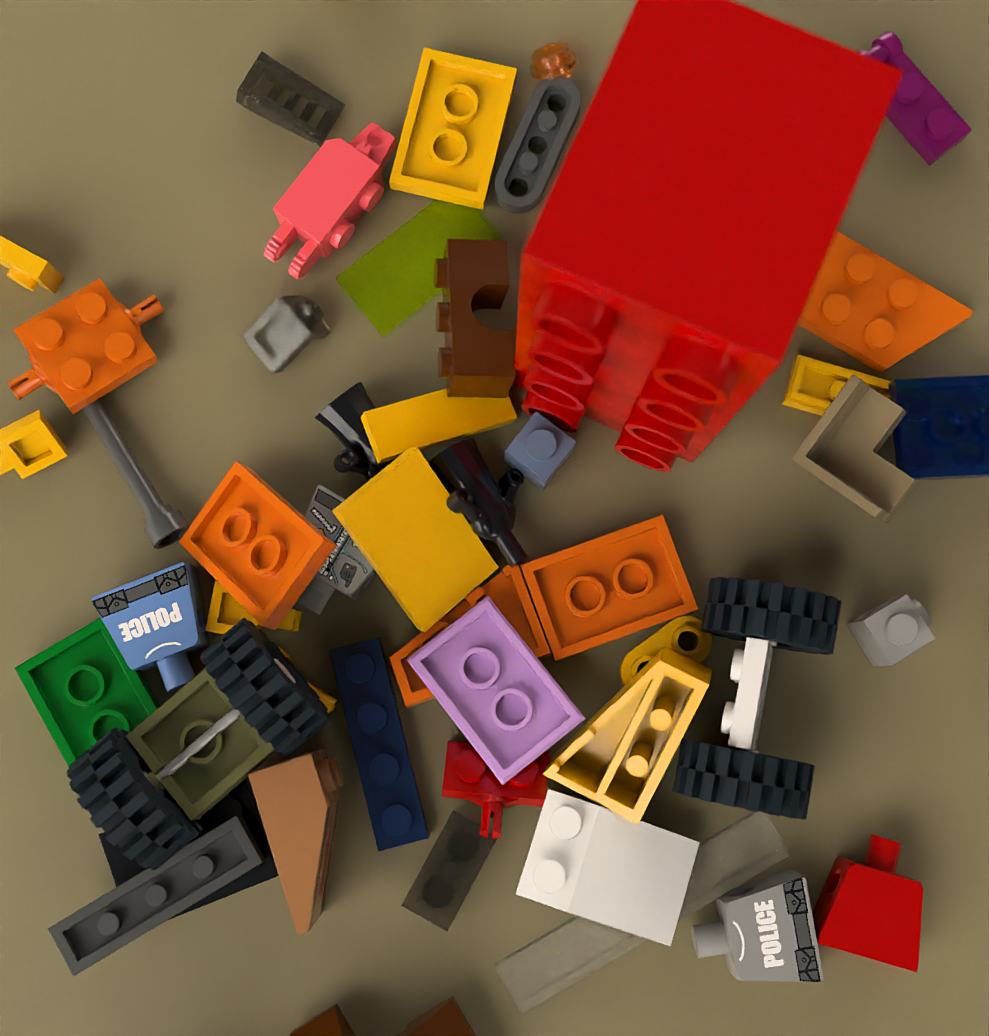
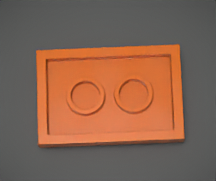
[179,461,336,631]
[520,514,698,661]

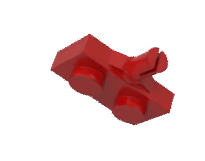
[442,741,550,839]

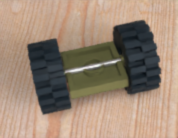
[67,618,331,870]

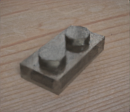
[401,810,497,932]

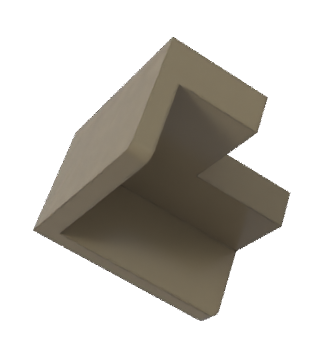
[791,375,918,523]

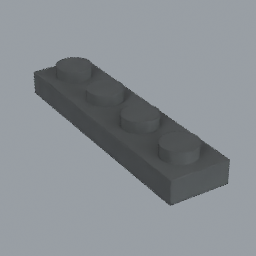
[48,813,266,977]

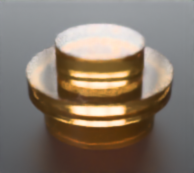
[530,42,577,80]

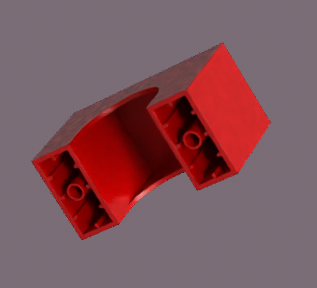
[513,0,904,472]

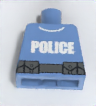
[91,562,210,692]

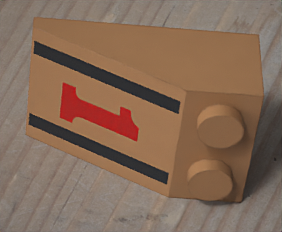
[248,748,344,936]

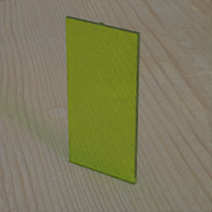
[335,199,502,337]

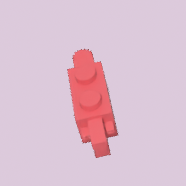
[264,122,396,280]

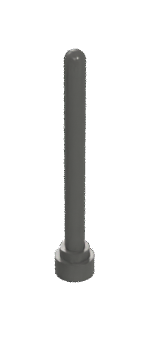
[83,398,189,549]

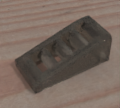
[236,51,345,147]

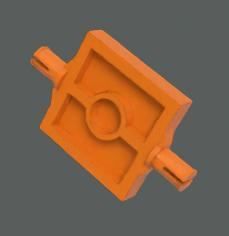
[6,278,165,414]

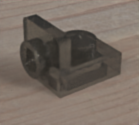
[242,295,331,373]

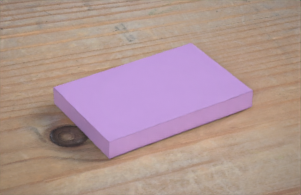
[406,596,585,785]

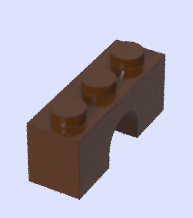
[433,238,516,398]

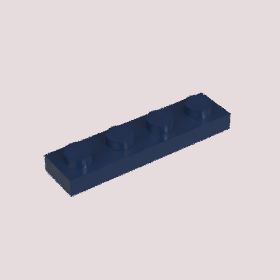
[329,637,430,852]

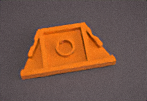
[798,231,974,373]

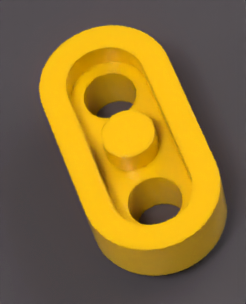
[619,616,712,686]

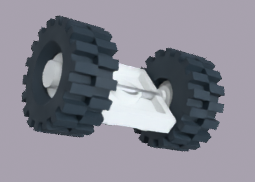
[673,577,842,820]

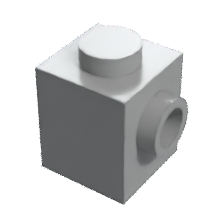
[846,594,936,667]

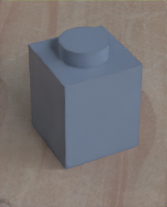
[504,411,577,491]

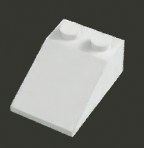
[516,789,700,946]

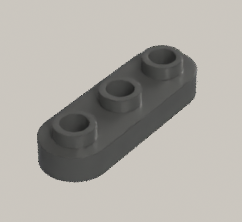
[495,76,581,214]

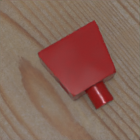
[812,834,923,972]

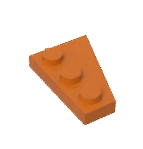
[389,564,551,708]

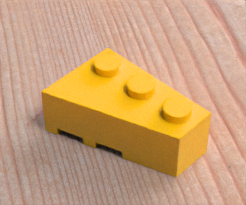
[543,646,712,824]

